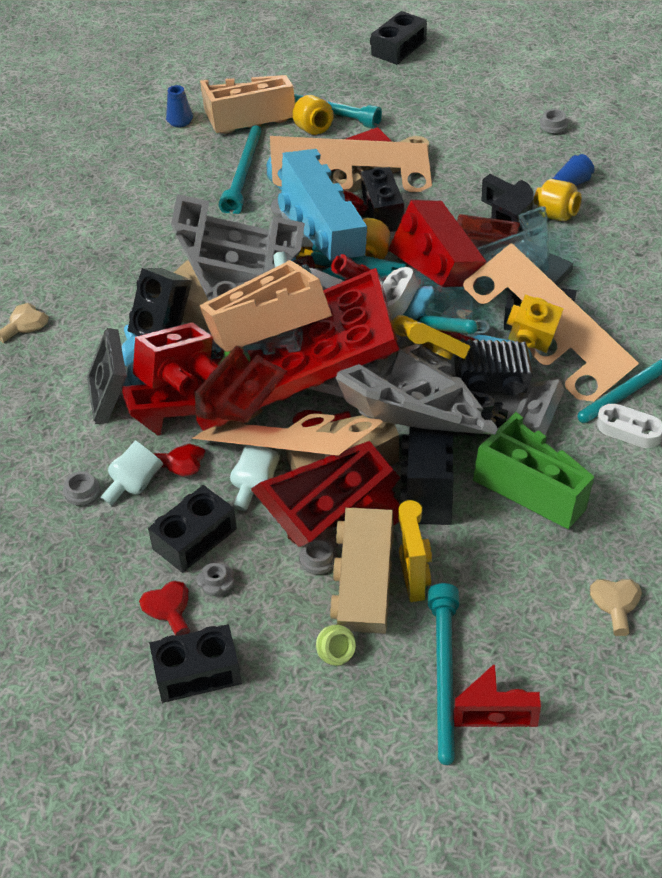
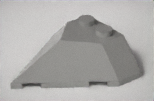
[171,194,305,301]
[336,344,498,435]

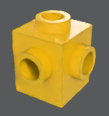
[506,294,564,353]

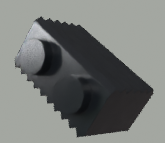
[454,339,533,395]

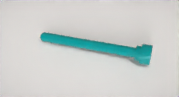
[294,94,382,129]
[218,125,262,214]
[416,313,478,334]
[577,359,662,423]
[428,583,459,765]

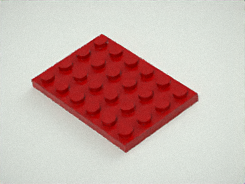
[196,268,400,431]

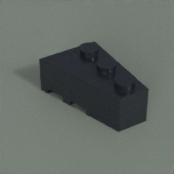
[400,427,454,525]

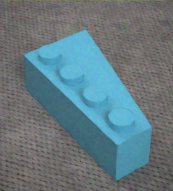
[278,149,367,261]

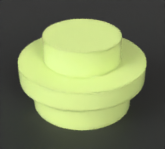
[316,625,356,666]

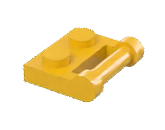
[392,315,471,360]
[399,500,432,602]

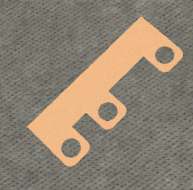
[270,136,432,192]
[463,243,639,402]
[192,409,383,456]

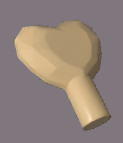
[0,303,49,343]
[590,579,642,636]

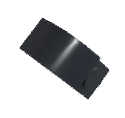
[481,174,534,237]

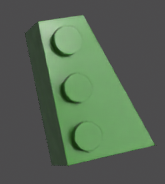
[473,412,594,530]

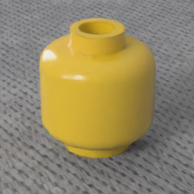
[292,95,333,135]
[534,179,582,221]
[363,218,390,259]

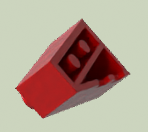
[389,200,487,287]
[251,441,393,547]

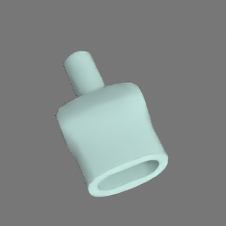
[101,440,163,506]
[230,445,280,512]

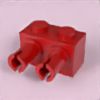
[133,322,227,396]

